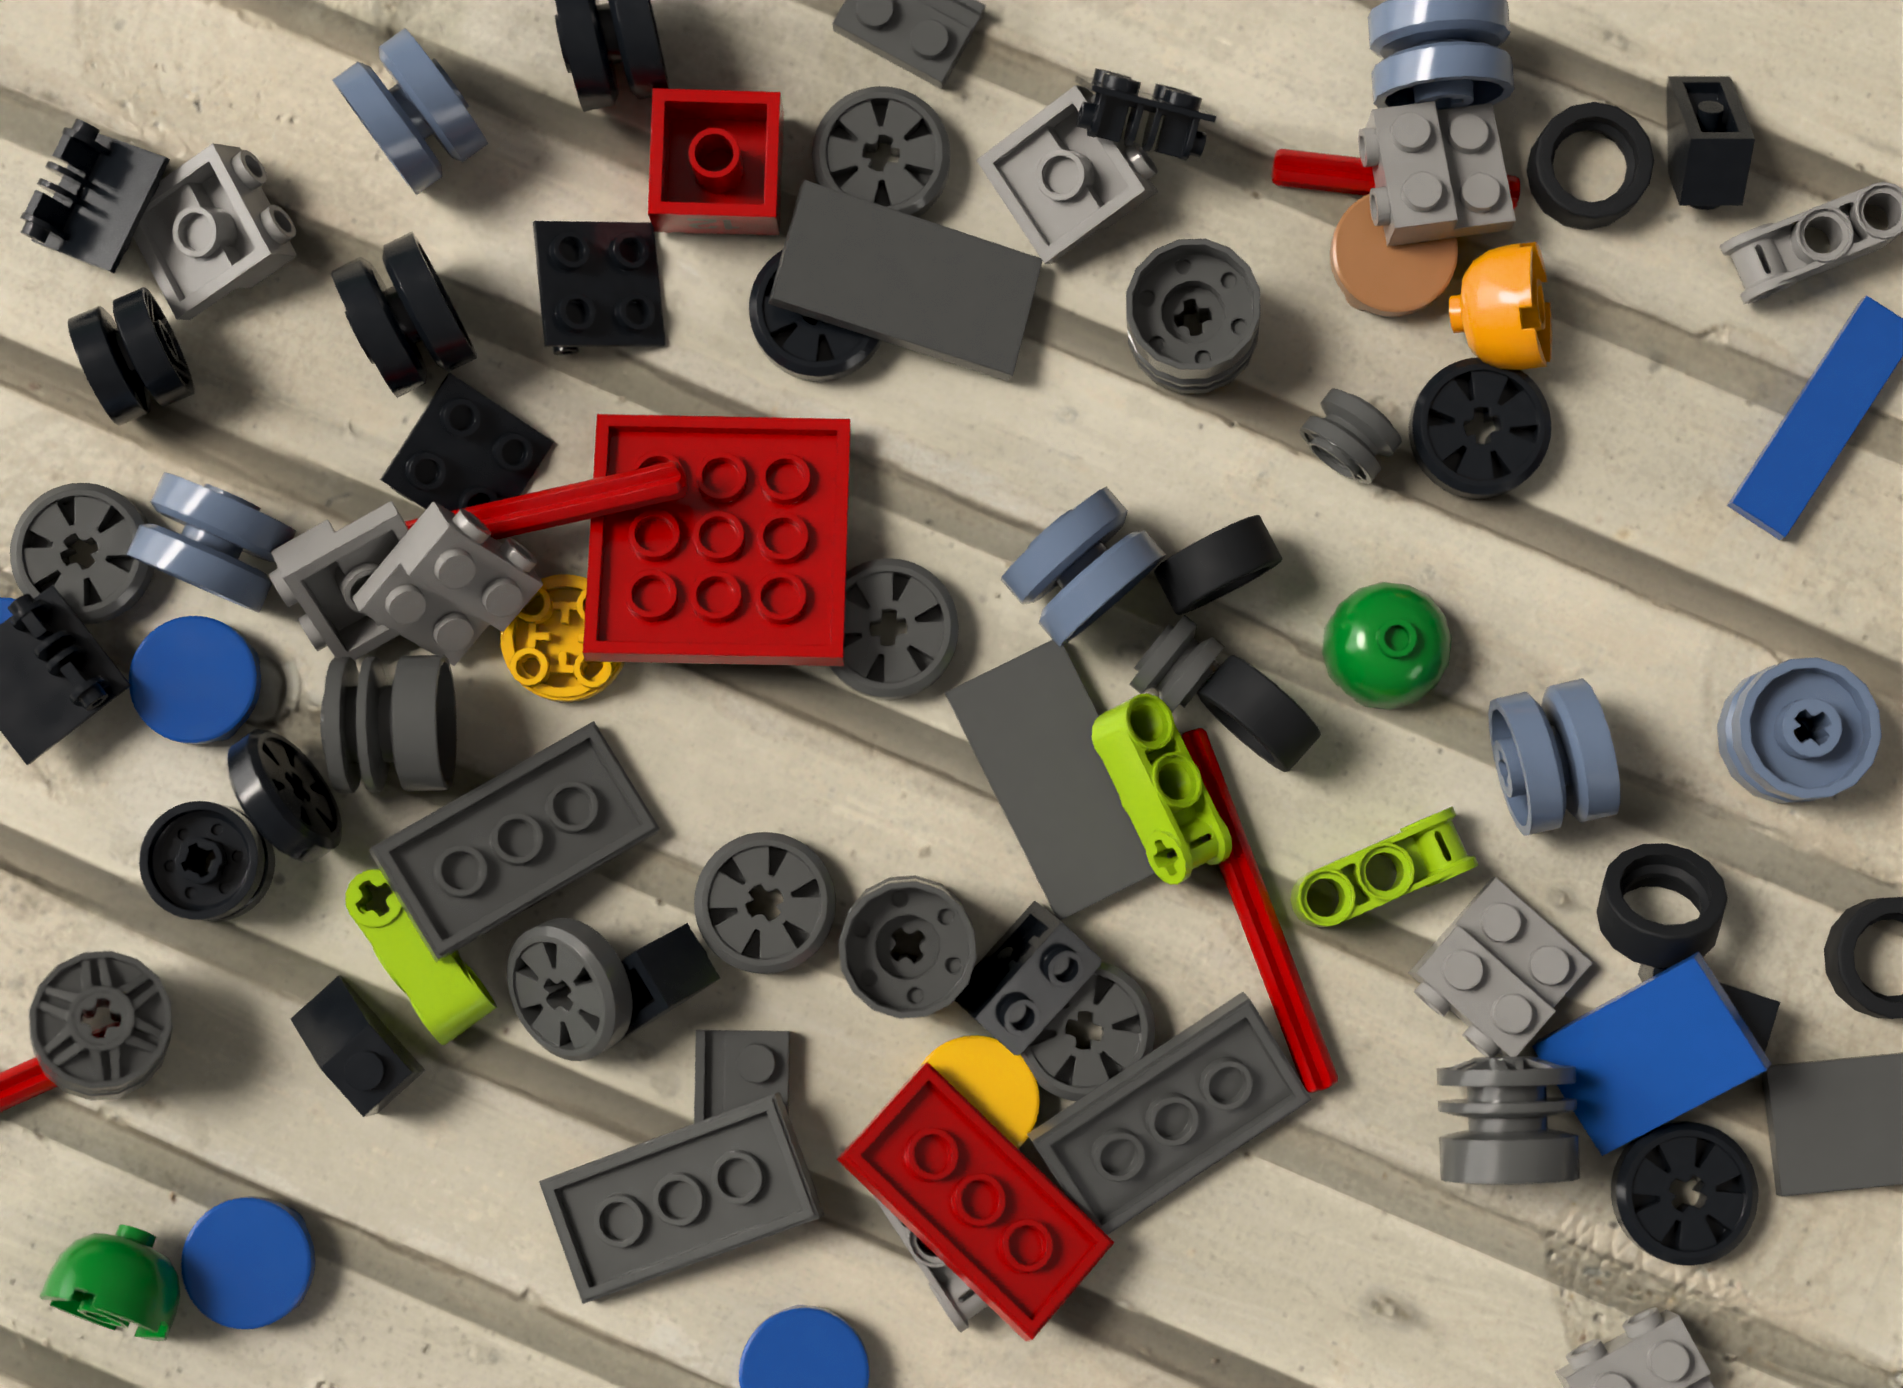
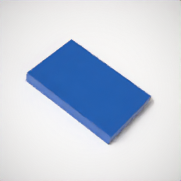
[1532,952,1771,1156]

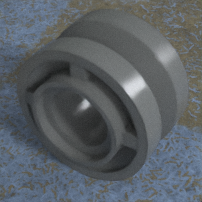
[1300,388,1402,484]
[1129,615,1225,713]

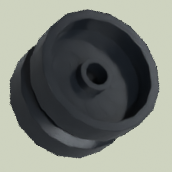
[555,0,670,112]
[331,231,477,398]

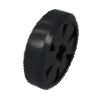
[749,250,882,381]
[1409,358,1552,499]
[227,729,342,863]
[1611,1121,1758,1266]

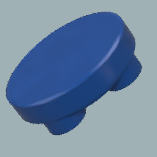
[129,616,261,745]
[181,1196,315,1329]
[739,1305,870,1388]

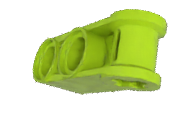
[1091,693,1232,885]
[1290,806,1479,928]
[345,869,497,1046]

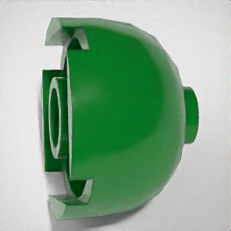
[1322,582,1452,710]
[40,1224,180,1341]

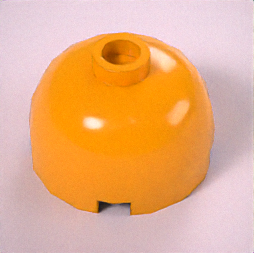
[1449,242,1552,370]

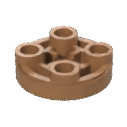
[1330,194,1458,317]

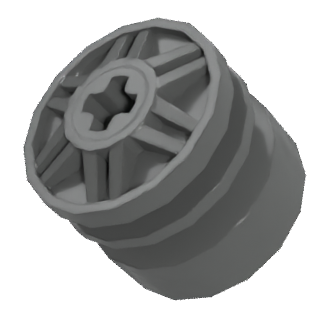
[1126,239,1260,394]
[320,655,457,793]
[839,875,976,1019]
[29,951,172,1101]
[1437,1056,1580,1184]

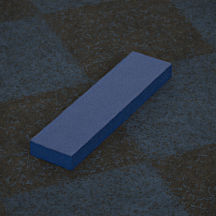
[1727,296,1903,540]

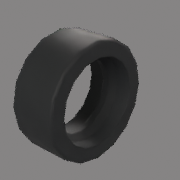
[1526,102,1654,230]
[1154,515,1282,615]
[1197,655,1321,772]
[1596,843,1728,968]
[1824,897,1903,1019]

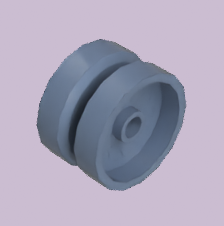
[1368,0,1514,110]
[332,28,488,195]
[126,472,296,613]
[1001,487,1166,648]
[1717,657,1882,804]
[1488,678,1621,836]

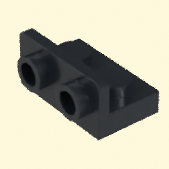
[954,901,1102,1056]

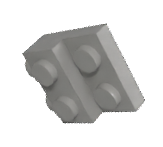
[976,85,1158,264]
[1358,101,1516,247]
[133,143,297,320]
[269,501,409,660]
[352,501,543,666]
[1408,877,1592,1057]
[1555,1307,1715,1388]

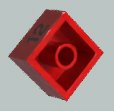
[648,88,784,236]

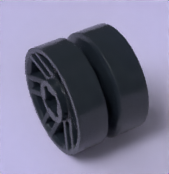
[68,287,195,426]
[139,801,275,921]

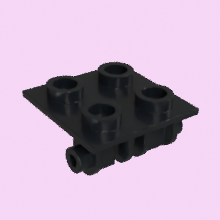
[1075,68,1217,161]
[20,119,170,274]
[533,221,666,355]
[380,373,554,511]
[0,585,131,765]

